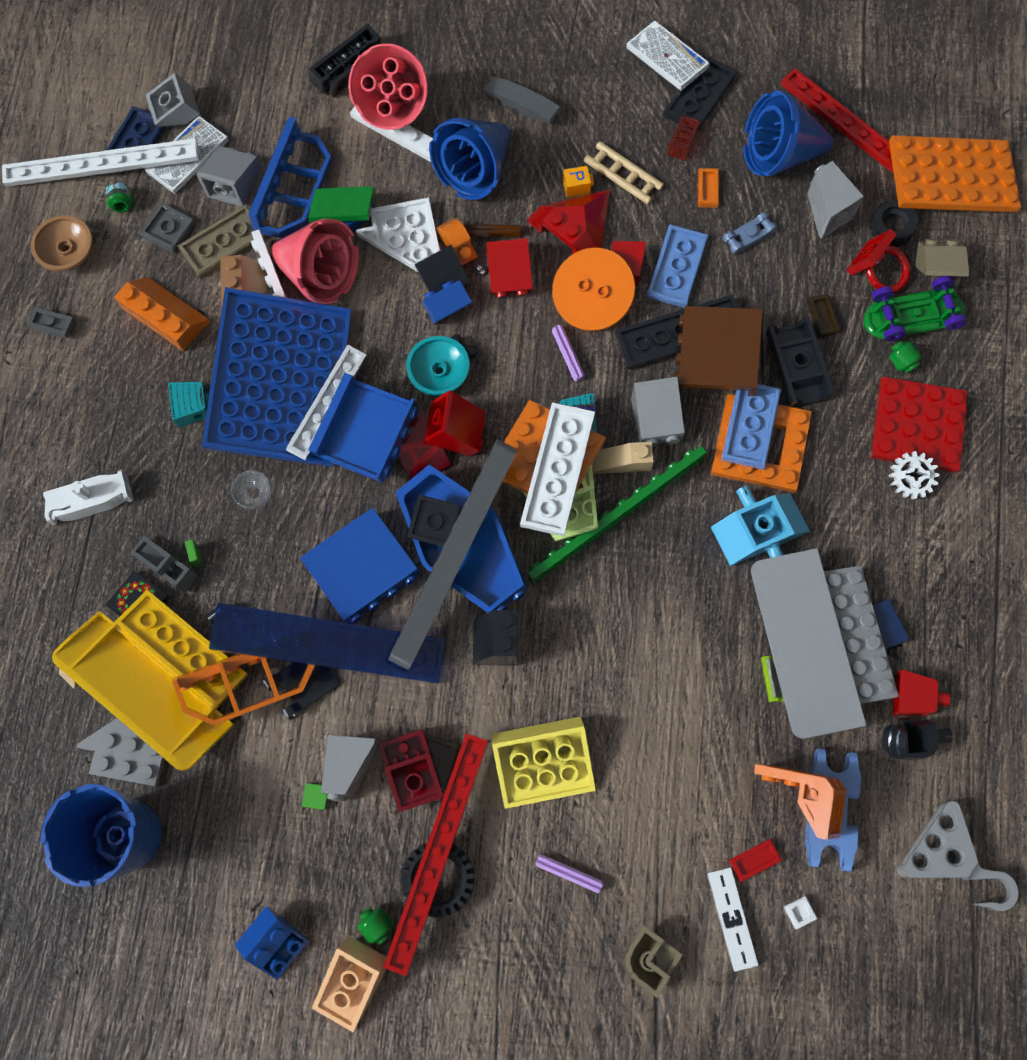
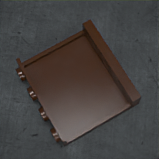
[675,306,762,396]

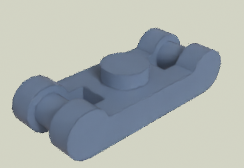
[722,212,778,255]

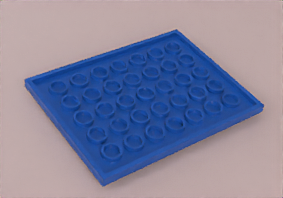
[202,287,351,467]

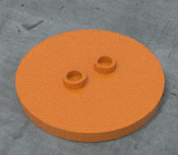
[552,248,636,332]

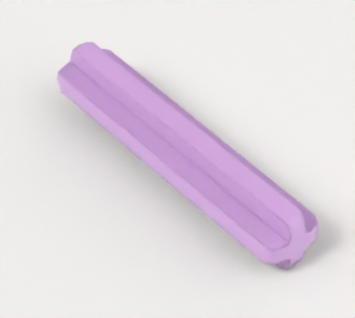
[552,324,585,382]
[536,854,603,893]

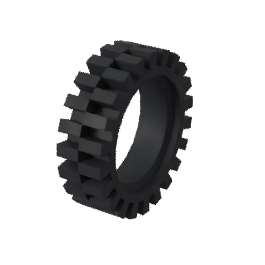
[400,843,475,918]

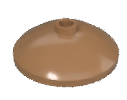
[31,215,93,271]

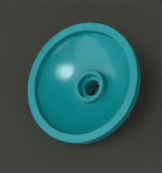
[406,336,470,396]

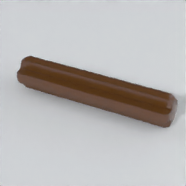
[463,224,522,237]

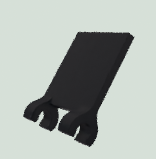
[263,648,340,721]

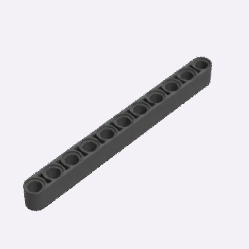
[388,439,518,670]

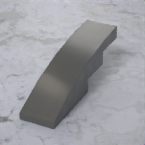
[483,76,561,123]

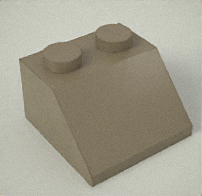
[915,238,969,276]

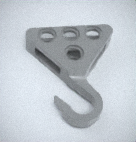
[897,801,1018,911]

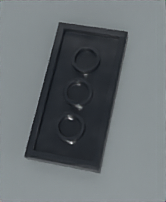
[663,55,737,133]

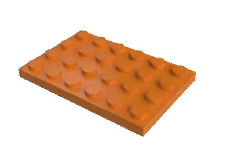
[889,136,1021,212]

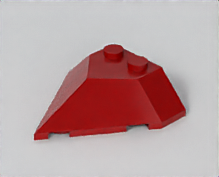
[527,190,610,254]

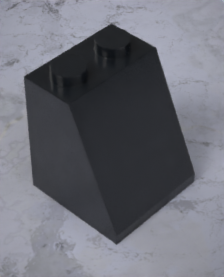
[472,610,519,666]

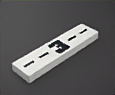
[707,868,758,971]

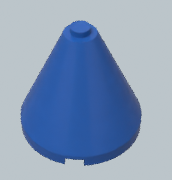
[743,90,833,176]
[429,118,511,200]

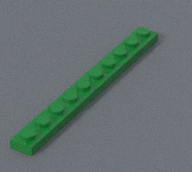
[528,446,707,585]

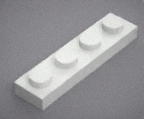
[251,229,287,298]

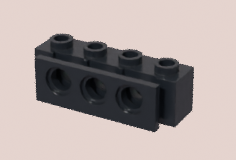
[309,23,381,97]

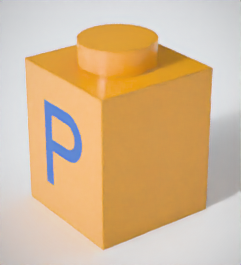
[563,166,594,198]

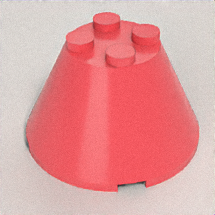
[349,44,428,130]

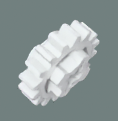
[889,451,940,499]

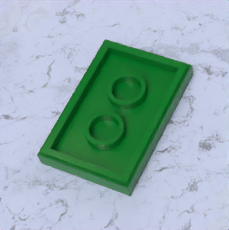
[308,186,375,223]

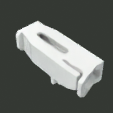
[43,470,134,526]

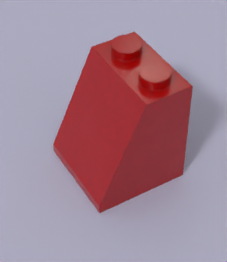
[486,238,533,297]
[424,390,486,456]

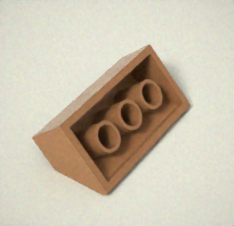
[221,255,267,311]

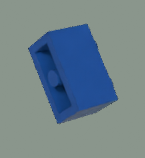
[422,280,472,324]

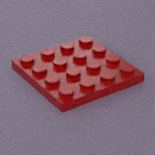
[871,377,968,473]

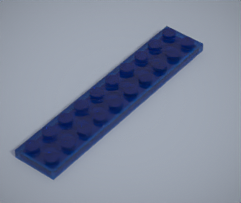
[209,603,445,684]

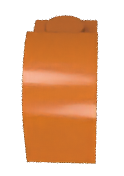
[436,218,477,265]

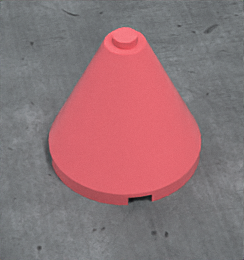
[270,218,359,304]

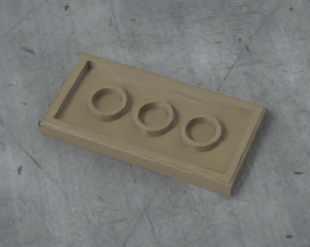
[178,204,268,278]

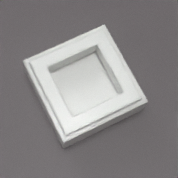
[783,896,817,929]

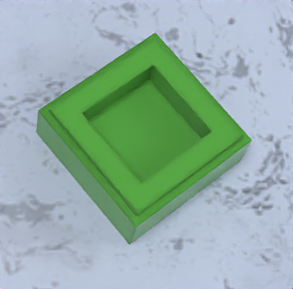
[185,539,204,567]
[302,783,328,810]

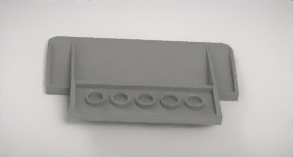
[751,548,899,739]

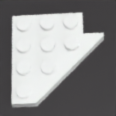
[356,198,440,272]

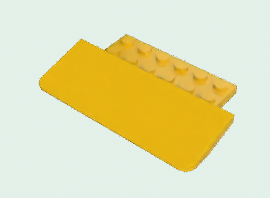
[52,590,248,771]

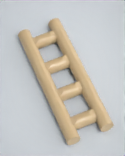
[584,141,664,205]

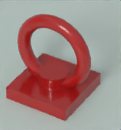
[846,229,910,293]

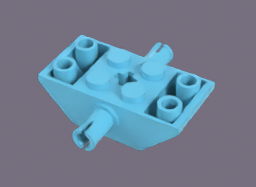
[711,485,810,566]

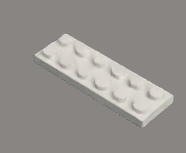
[520,403,595,537]

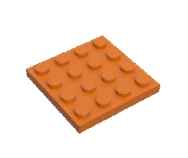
[503,400,606,494]

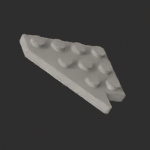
[76,718,165,787]

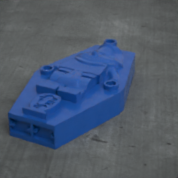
[396,465,528,613]

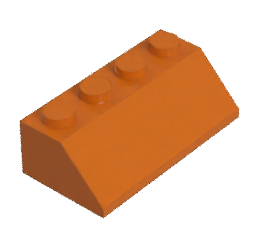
[114,277,210,352]

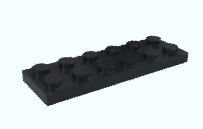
[615,295,738,370]

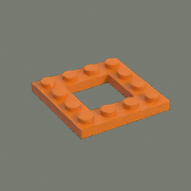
[710,394,812,493]

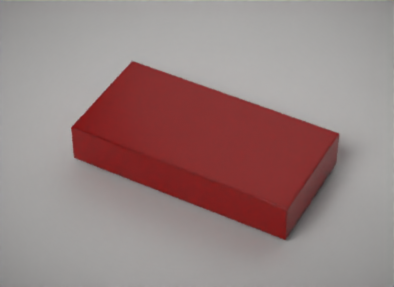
[728,839,782,882]

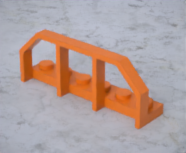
[172,630,316,725]

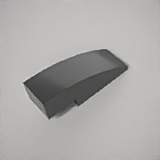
[130,536,198,593]

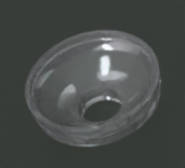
[231,470,271,509]

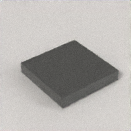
[139,202,196,254]

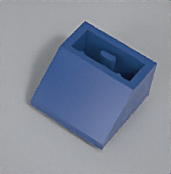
[235,906,309,980]

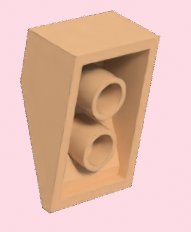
[312,936,387,1032]

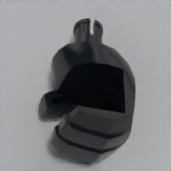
[882,717,953,760]

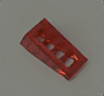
[667,115,701,161]

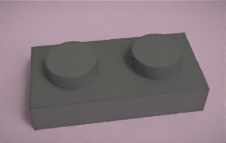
[27,307,75,339]

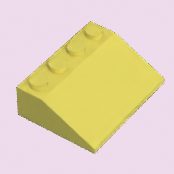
[491,716,596,809]

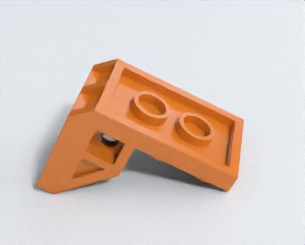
[754,764,847,840]

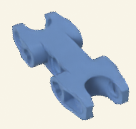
[805,748,861,872]

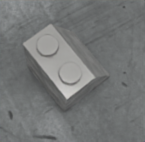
[196,146,261,207]
[808,161,864,239]
[631,377,684,447]
[321,735,379,802]

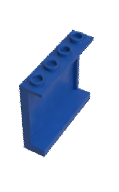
[308,373,419,483]
[300,507,419,625]

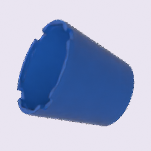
[41,784,162,887]

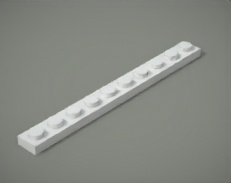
[2,139,199,187]

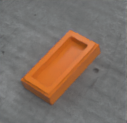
[698,168,719,208]

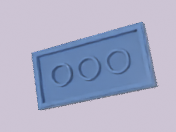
[647,224,708,308]
[721,384,781,470]

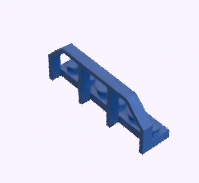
[248,117,332,238]

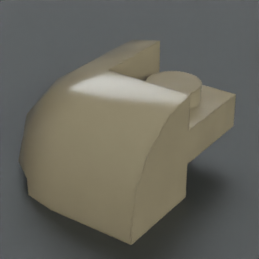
[626,925,683,998]

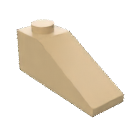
[592,442,653,474]

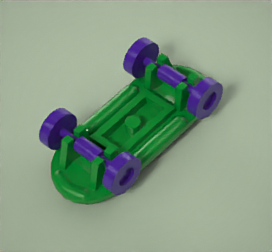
[863,276,967,342]

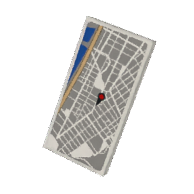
[627,21,709,91]
[145,116,229,194]

